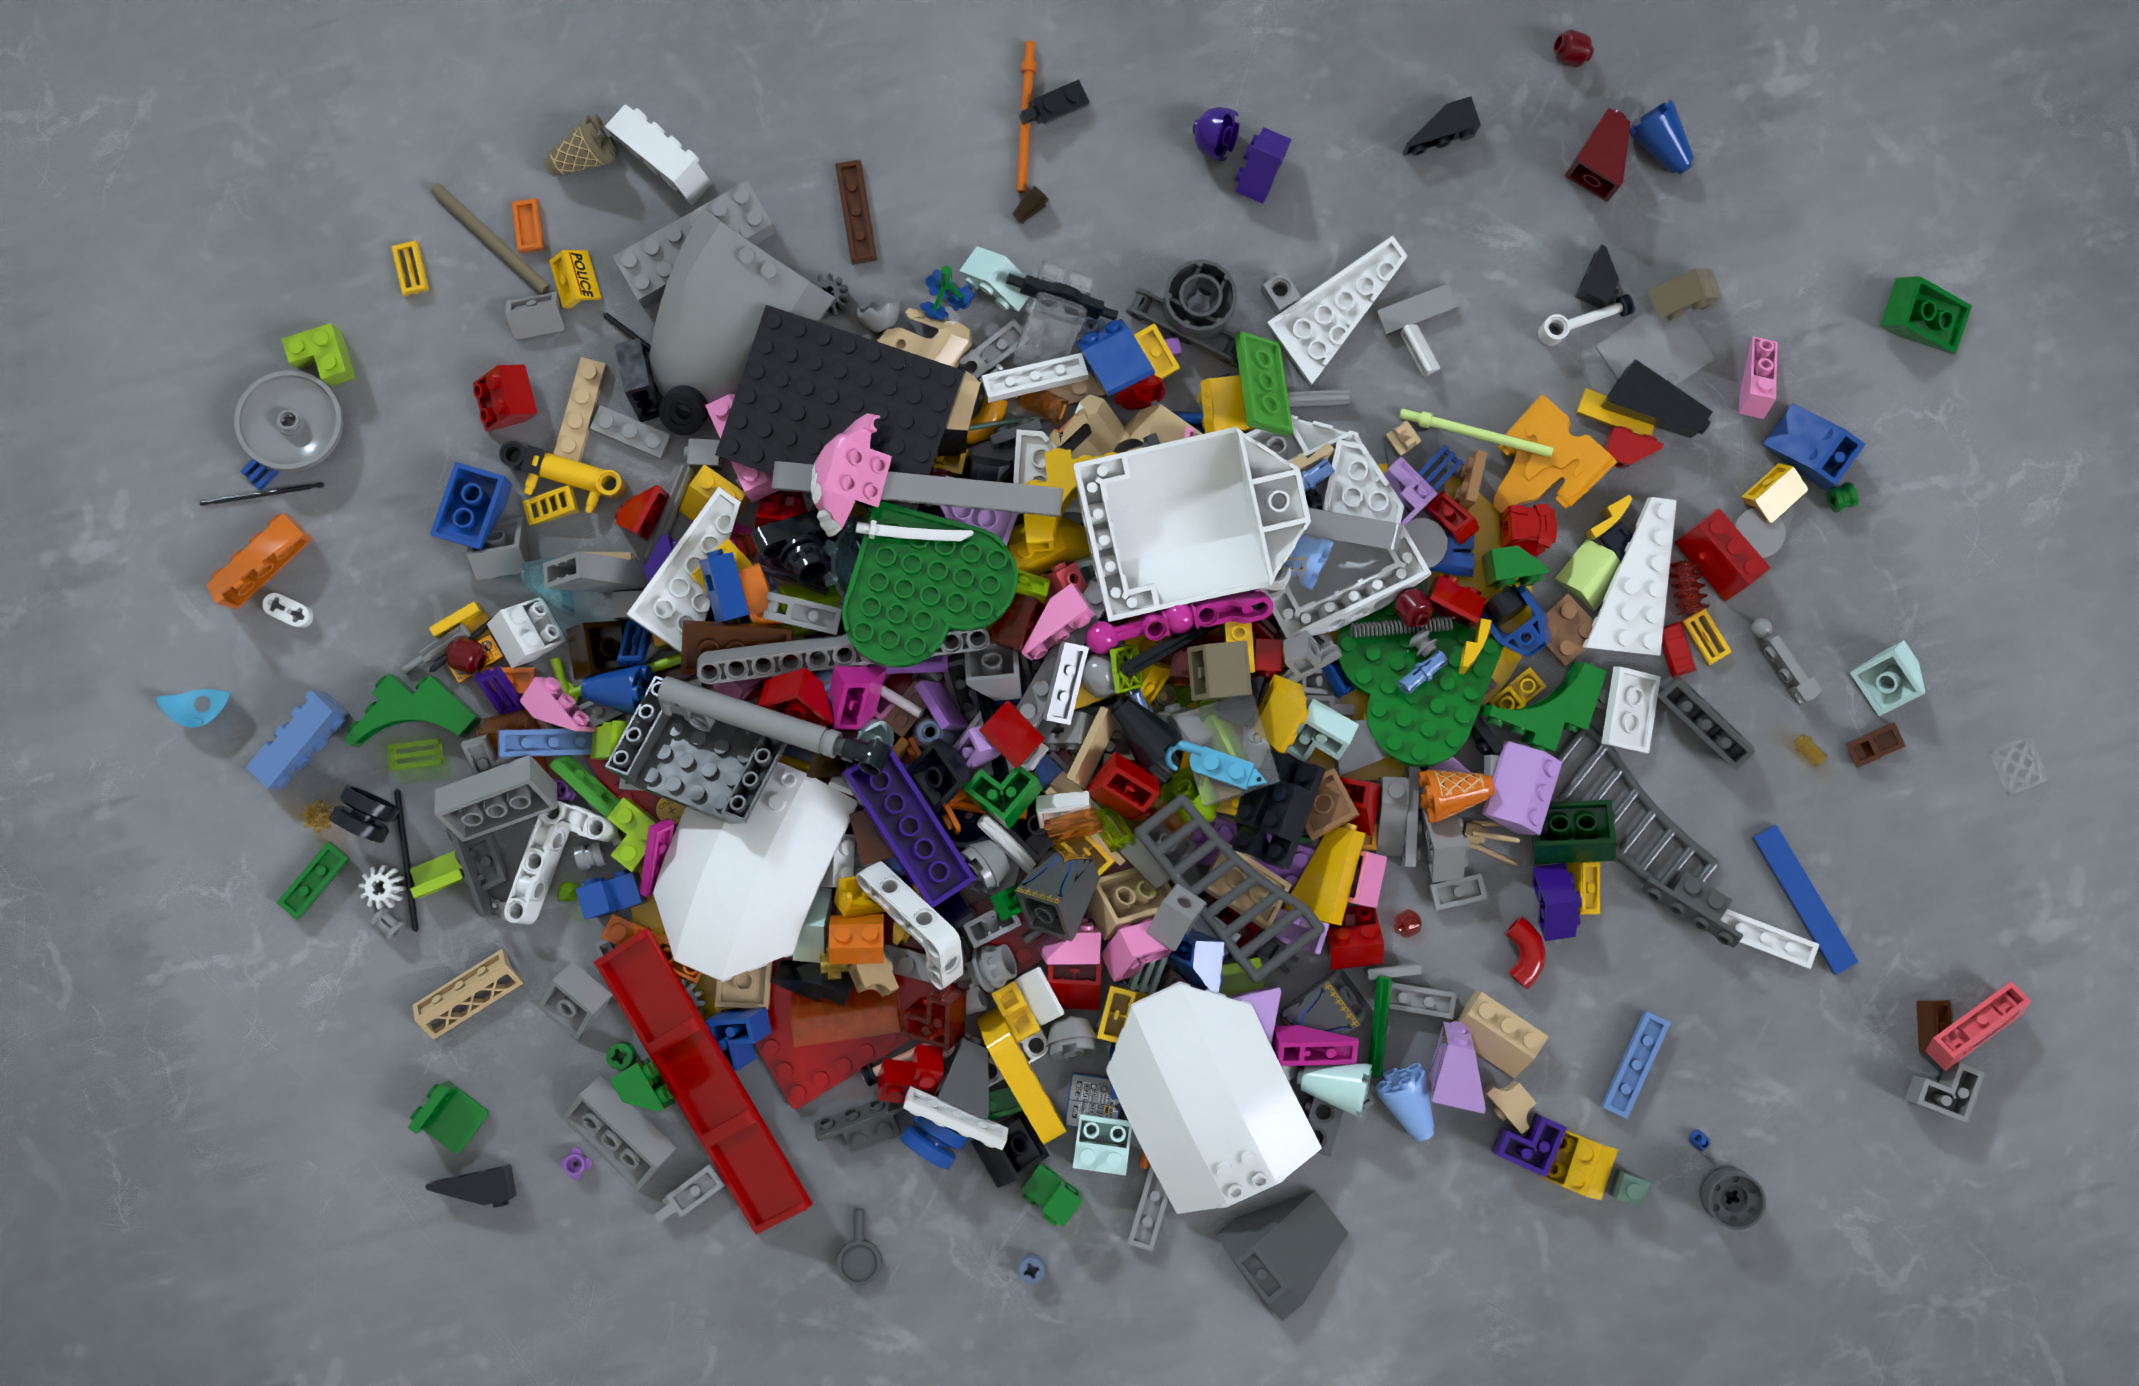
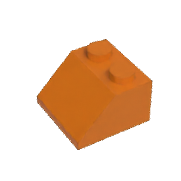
[829,914,884,965]

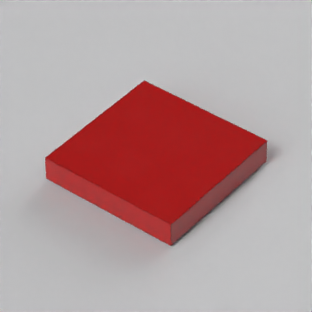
[979,700,1045,769]

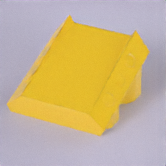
[1197,375,1255,434]

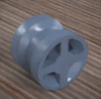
[1018,1254,1045,1285]

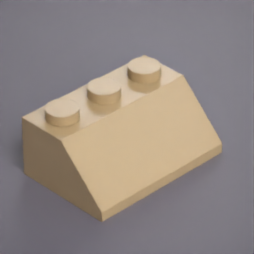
[1456,990,1549,1078]

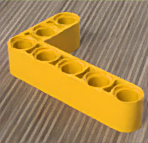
[976,1006,1067,1144]

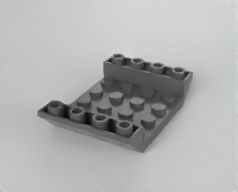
[605,676,787,824]

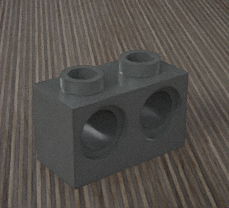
[1303,1095,1344,1157]

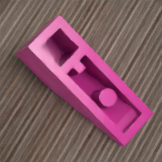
[1271,1025,1359,1066]

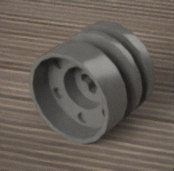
[1699,1165,1766,1230]

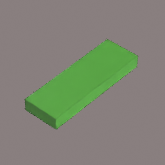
[549,755,620,819]

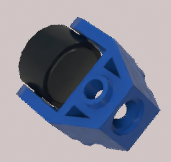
[1480,584,1552,658]

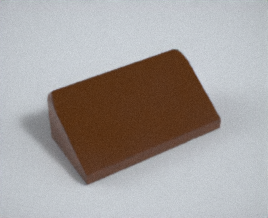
[849,810,893,865]
[1917,1000,1951,1054]

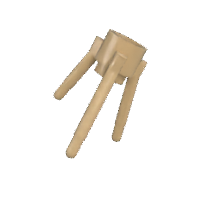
[1463,819,1520,866]

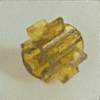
[300,800,333,833]
[820,947,848,980]

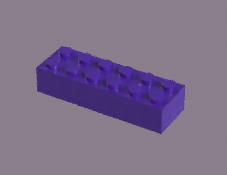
[841,743,976,908]

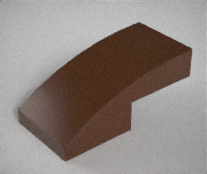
[1845,722,1906,768]

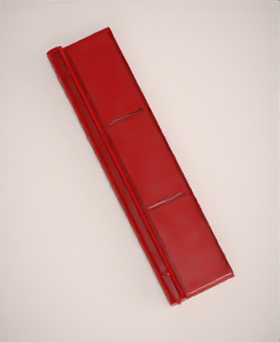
[593,927,814,1235]

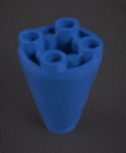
[581,665,654,716]

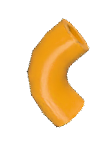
[967,396,1008,444]

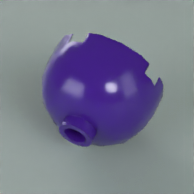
[1193,107,1240,161]

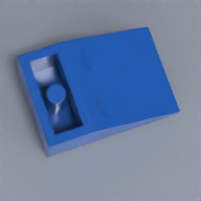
[1762,403,1866,491]

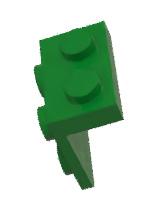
[407,1081,489,1154]

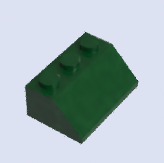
[1532,800,1617,864]

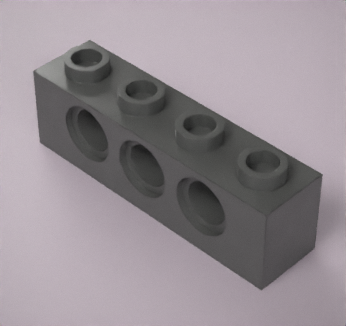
[1658,674,1755,770]

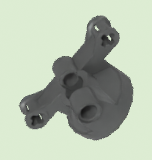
[1125,259,1238,368]

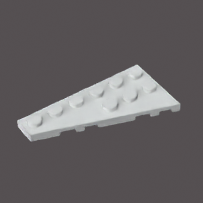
[1266,236,1407,386]
[626,487,741,653]
[1582,497,1677,656]

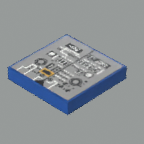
[1064,1072,1121,1128]

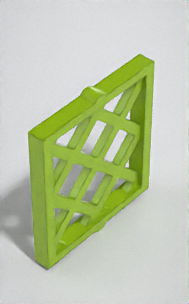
[1110,643,1144,693]

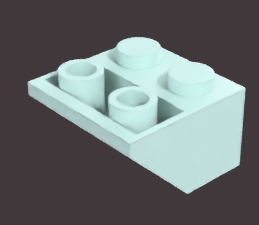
[1073,1114,1132,1175]

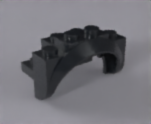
[1232,750,1326,870]

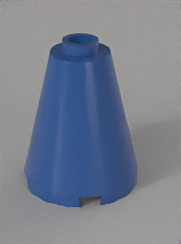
[1629,99,1694,175]

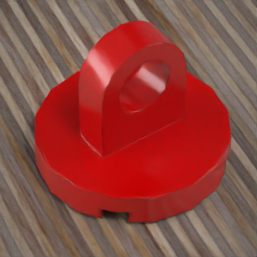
[1114,375,1165,410]

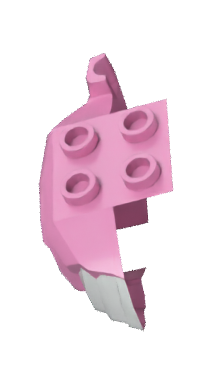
[810,413,892,537]

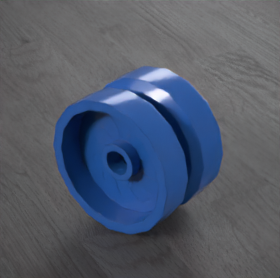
[900,1116,969,1170]

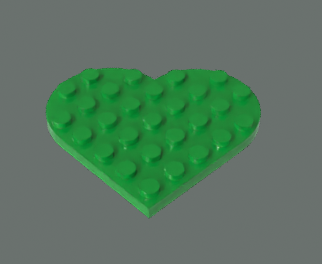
[842,501,1018,668]
[1336,599,1504,767]

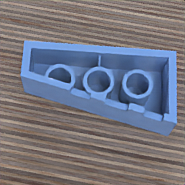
[245,690,350,790]

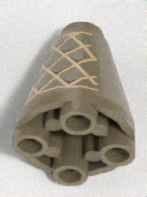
[543,114,619,177]

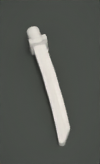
[856,520,974,541]

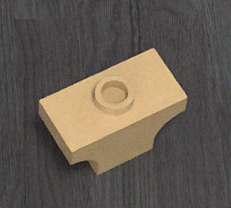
[848,955,899,997]
[1482,1080,1537,1134]

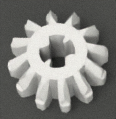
[358,865,406,910]

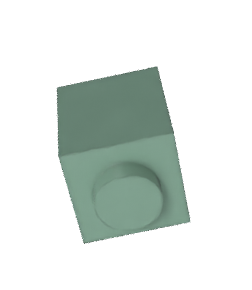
[1609,1169,1650,1208]

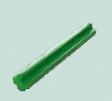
[1368,975,1392,1078]

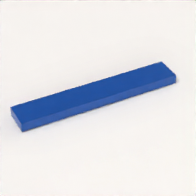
[1752,825,1859,975]

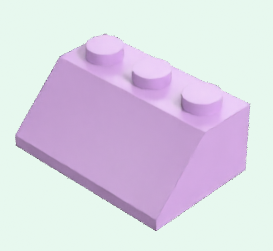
[1482,741,1562,835]

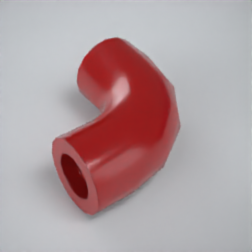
[1505,916,1546,990]

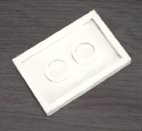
[1601,667,1661,753]

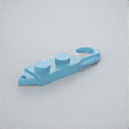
[1164,740,1267,790]

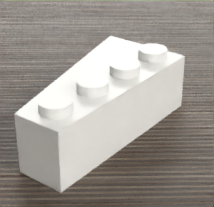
[605,104,713,206]

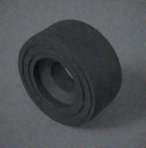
[659,385,708,435]

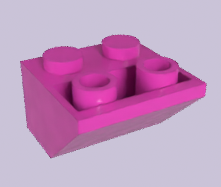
[827,666,886,729]

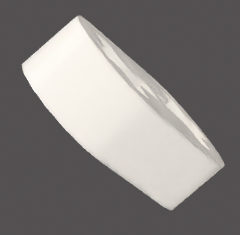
[263,593,313,628]

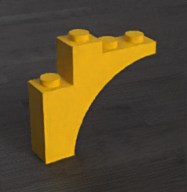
[1024,448,1118,553]

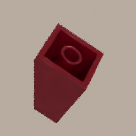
[1564,108,1631,202]

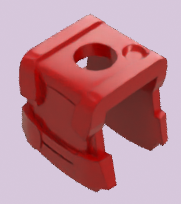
[1499,503,1557,557]

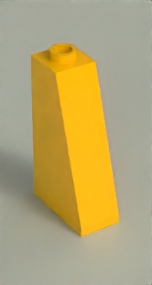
[1284,823,1366,925]

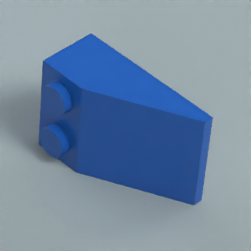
[1076,319,1155,396]
[430,462,513,550]

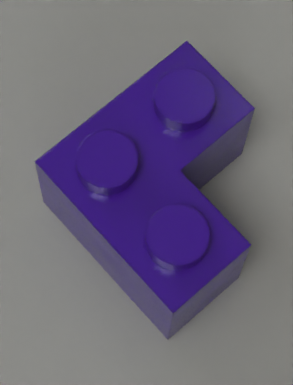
[1234,127,1292,204]
[1532,863,1582,941]
[1491,1113,1567,1177]

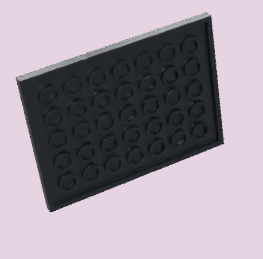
[715,305,966,511]

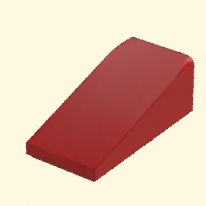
[1424,491,1479,544]

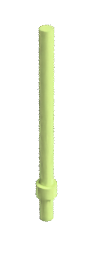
[1399,408,1554,458]

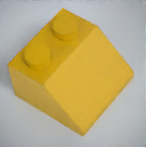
[679,464,750,521]

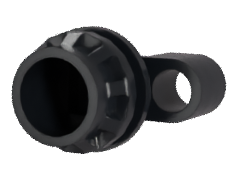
[751,511,829,585]

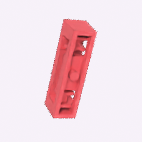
[1926,981,2031,1071]

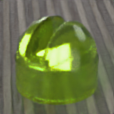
[557,881,578,902]

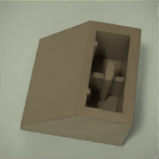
[1187,641,1252,701]

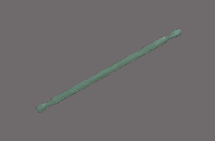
[968,412,1063,431]

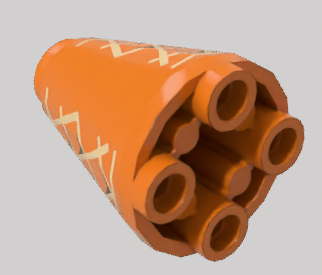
[1418,770,1495,823]

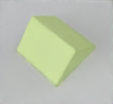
[1554,539,1621,611]

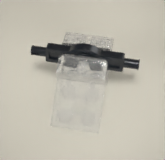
[1006,260,1118,366]

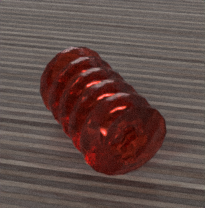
[1669,560,1710,616]

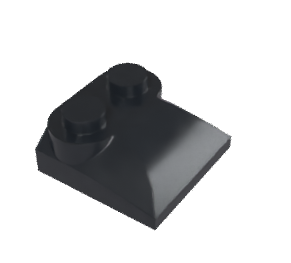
[906,739,972,814]

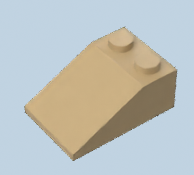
[1087,867,1172,940]

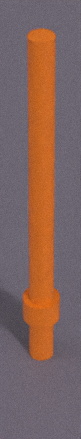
[1016,41,1037,193]

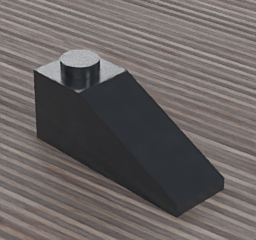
[425,1164,517,1208]

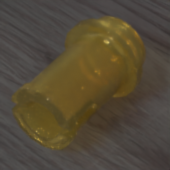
[1793,734,1828,767]

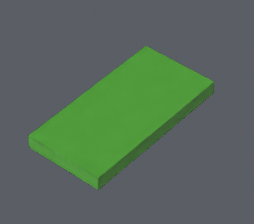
[1234,331,1293,437]

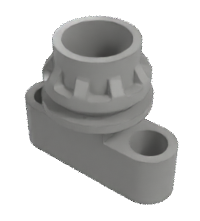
[953,936,1017,1017]

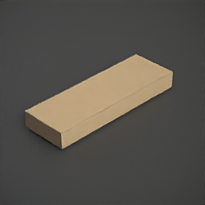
[1066,707,1116,789]

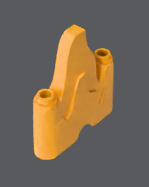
[1494,394,1617,514]

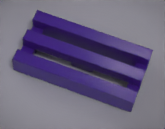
[474,666,525,717]

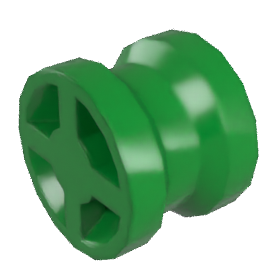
[1826,482,1859,513]
[606,1042,637,1070]

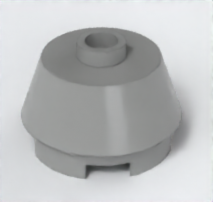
[960,840,1010,894]
[1046,1016,1099,1061]

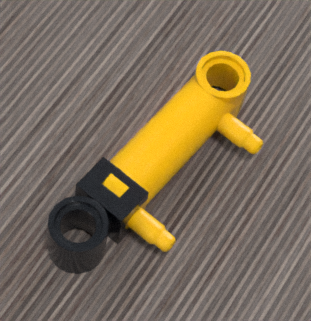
[499,441,627,514]

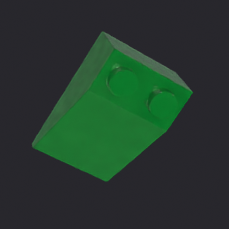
[1880,276,1972,354]

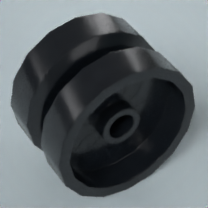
[329,785,400,843]

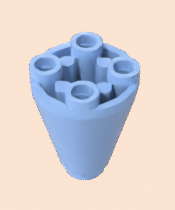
[1375,1063,1434,1142]

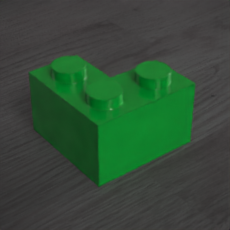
[963,765,1043,830]
[1021,1162,1083,1227]

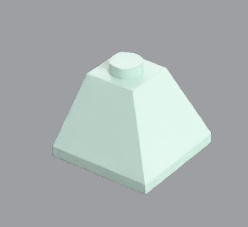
[1850,640,1925,716]

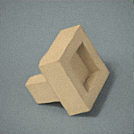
[1384,420,1421,457]

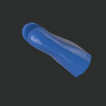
[1429,531,1474,578]

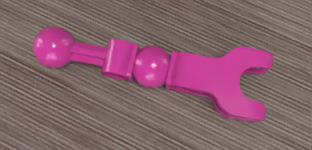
[1085,589,1273,655]

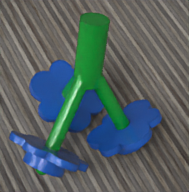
[920,266,975,320]

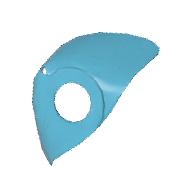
[156,689,230,727]

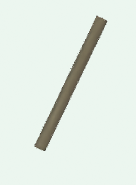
[431,183,550,294]

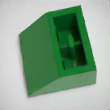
[1482,545,1549,590]
[609,1058,674,1112]

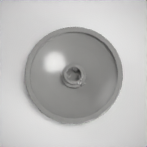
[234,370,344,472]

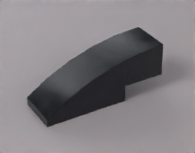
[770,960,855,1007]

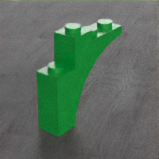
[1479,662,1607,752]
[343,674,483,748]

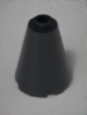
[1109,696,1181,769]

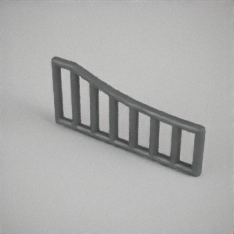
[1550,725,1719,890]
[1135,794,1325,983]

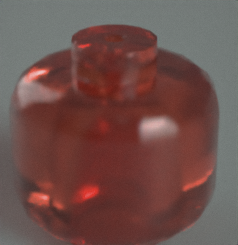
[1393,909,1422,938]

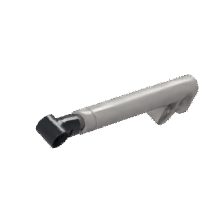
[658,676,891,776]

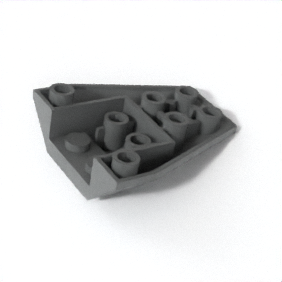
[1216,1189,1349,1321]

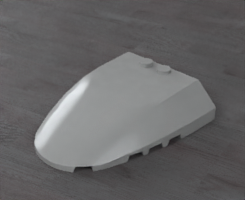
[650,208,836,412]

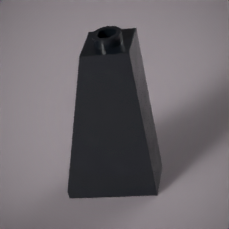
[1600,359,1713,438]

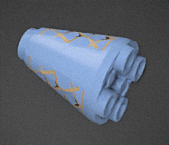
[1282,534,1334,590]

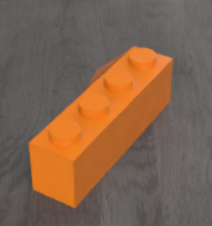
[206,513,313,610]

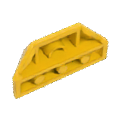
[1006,516,1090,575]

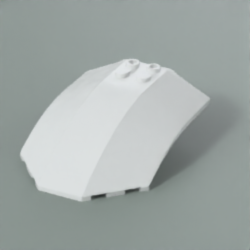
[1246,415,1431,639]
[1073,427,1311,622]
[653,762,859,982]
[1106,981,1322,1214]

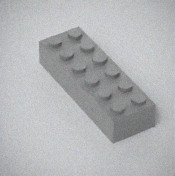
[612,181,777,308]

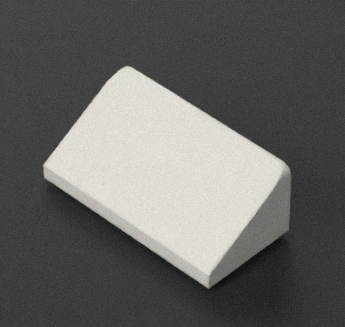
[1400,324,1440,377]
[1036,791,1093,828]
[1015,967,1064,1026]

